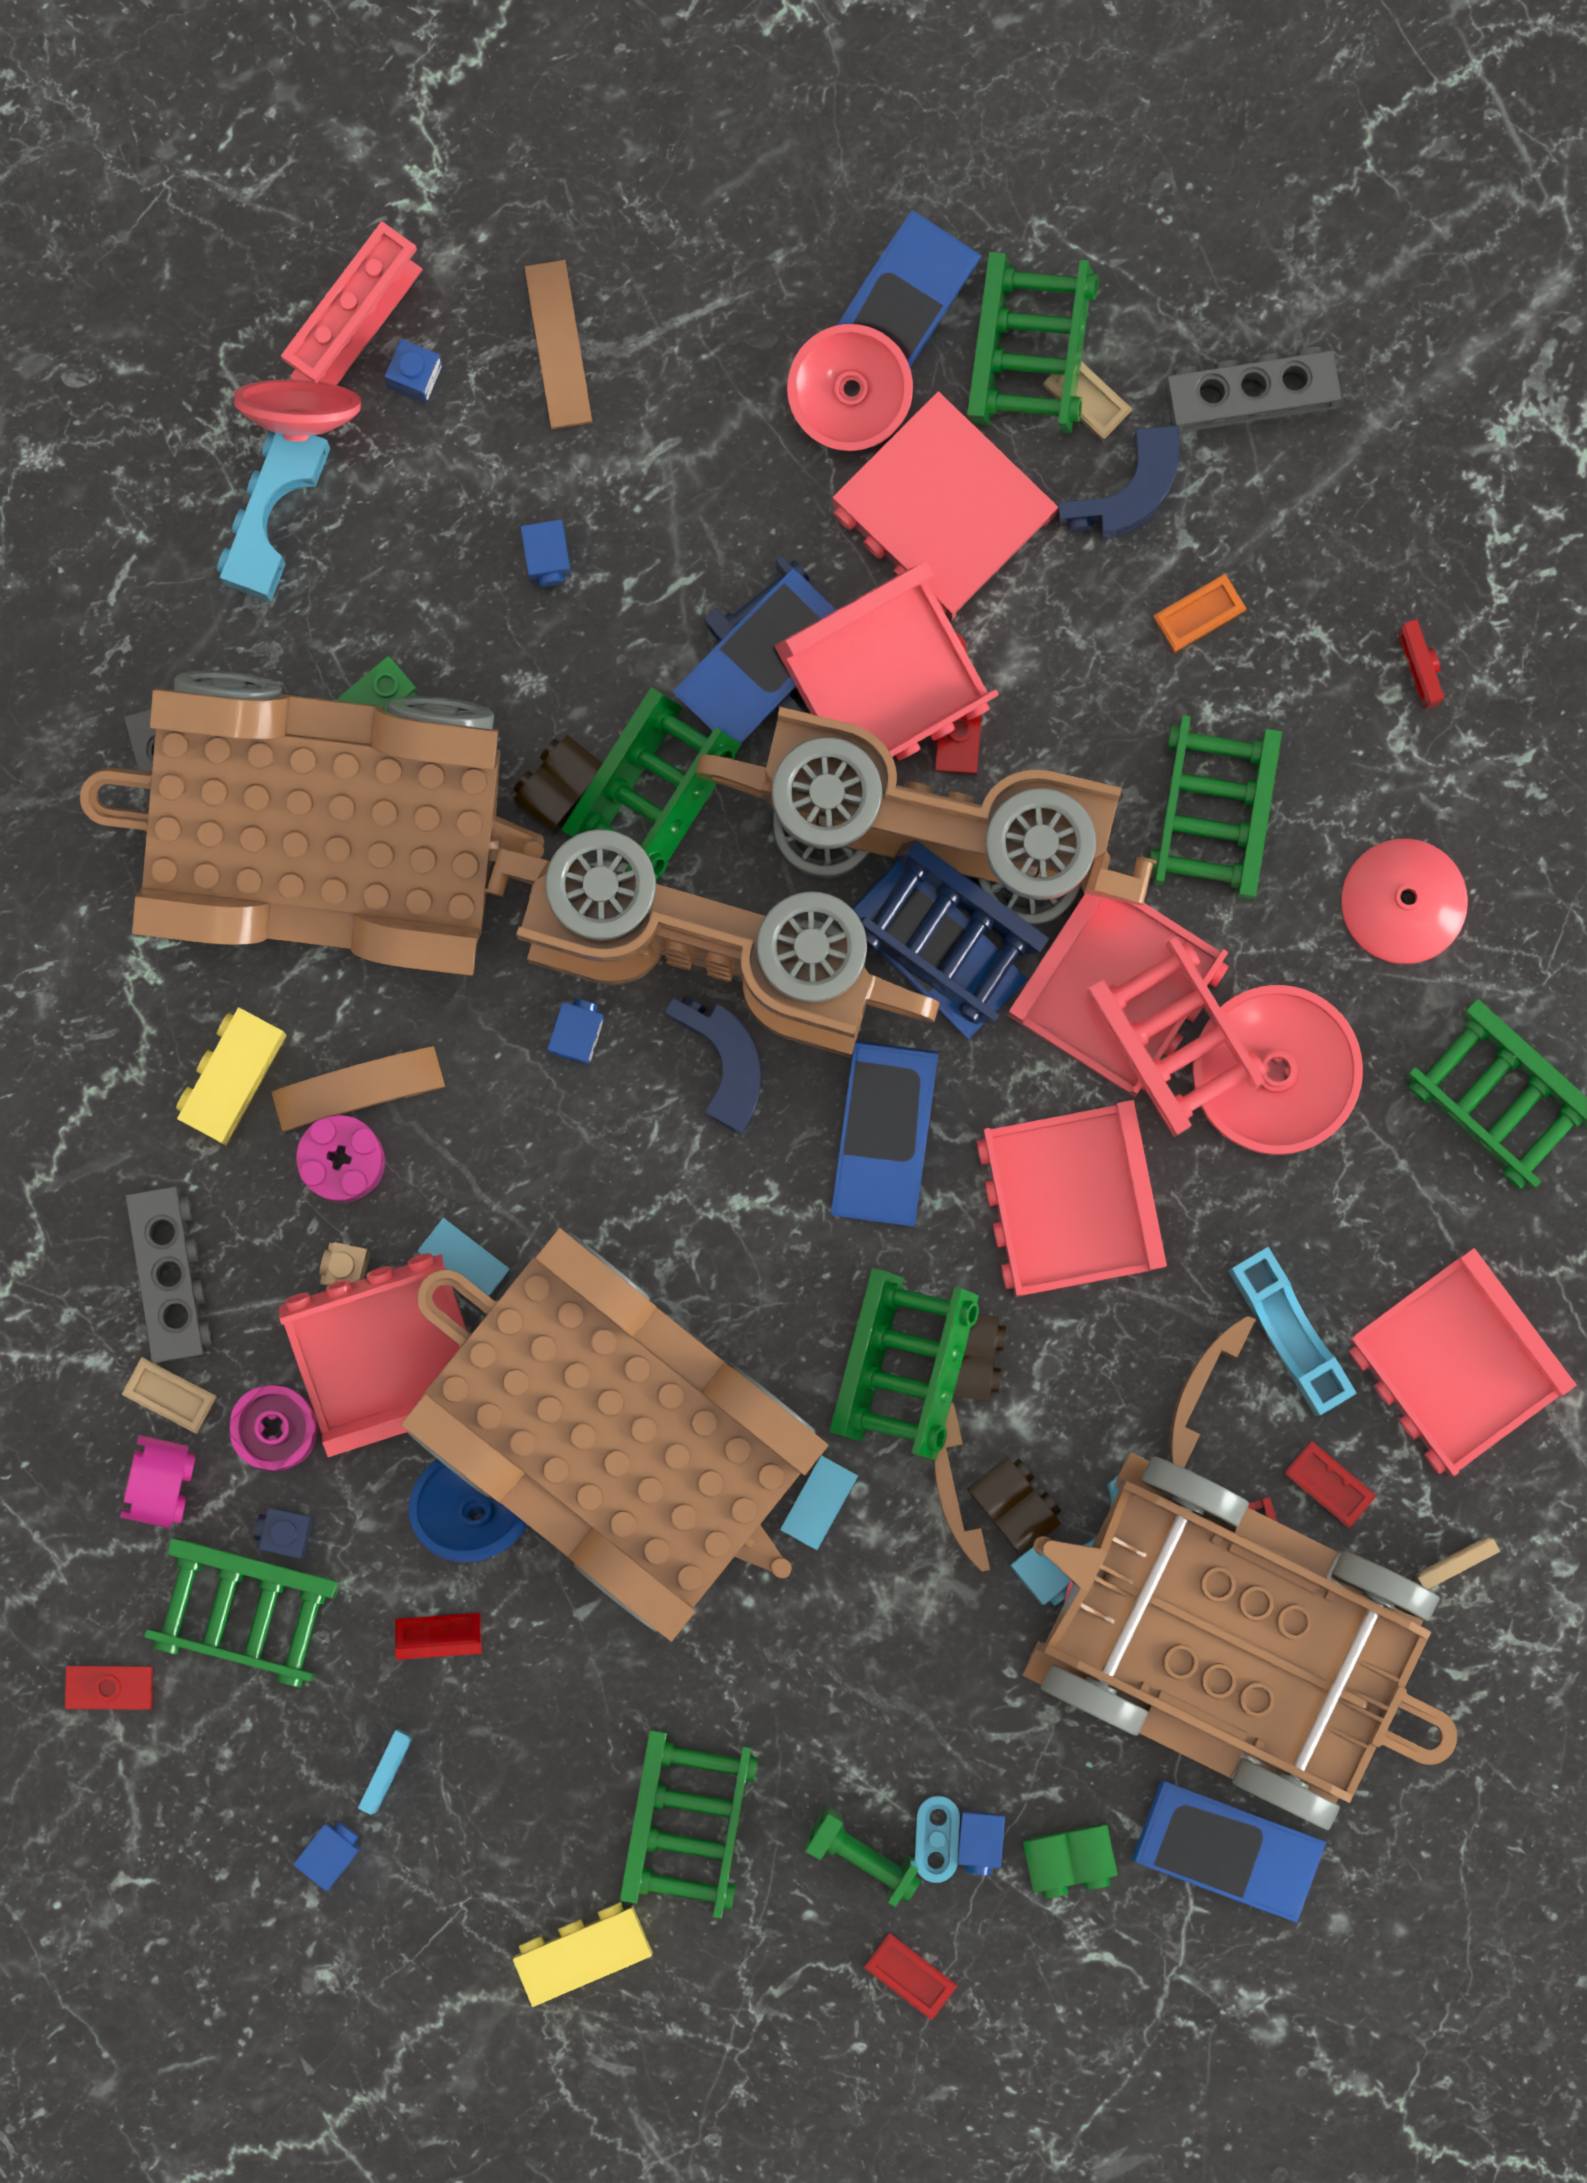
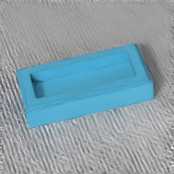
[418,1218,511,1297]
[780,1455,858,1550]
[358,1729,413,1815]

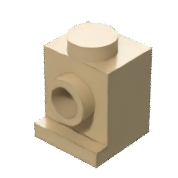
[320,1242,371,1286]

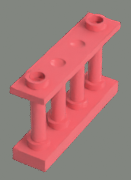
[281,221,423,385]
[1086,936,1266,1137]

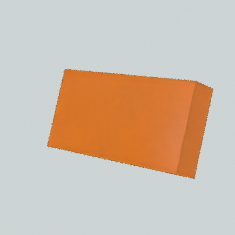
[1153,574,1247,653]

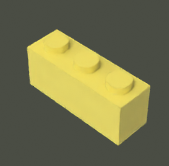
[176,1007,287,1146]
[513,1902,652,2007]

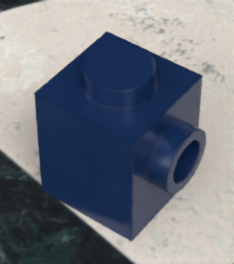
[254,1508,314,1559]

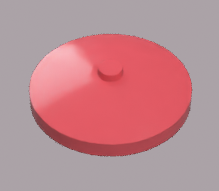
[1192,985,1363,1155]

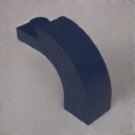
[1057,426,1180,540]
[664,996,761,1136]

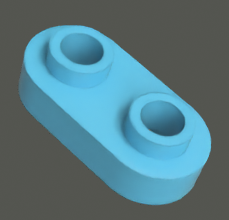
[914,1796,960,1883]

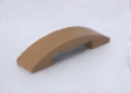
[524,260,593,430]
[272,1046,445,1133]
[1169,1316,1256,1468]
[934,1402,990,1572]

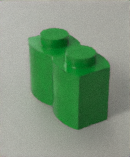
[1023,1823,1118,1899]

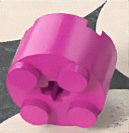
[296,1115,385,1203]
[229,1385,320,1471]
[120,1435,195,1529]

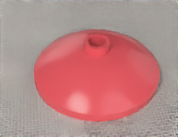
[787,324,913,451]
[234,380,361,441]
[1341,839,1468,964]

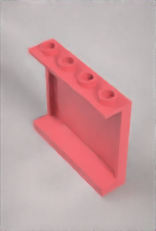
[832,391,1058,621]
[774,561,999,761]
[1007,894,1229,1098]
[976,1100,1167,1297]
[1348,1248,1577,1477]
[279,1253,468,1457]

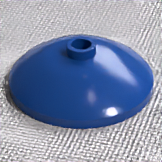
[408,1459,528,1562]

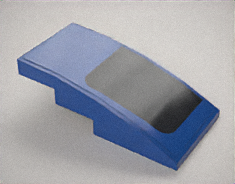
[837,210,982,384]
[673,568,837,743]
[851,861,1027,1039]
[831,1041,938,1227]
[1131,1780,1326,1923]

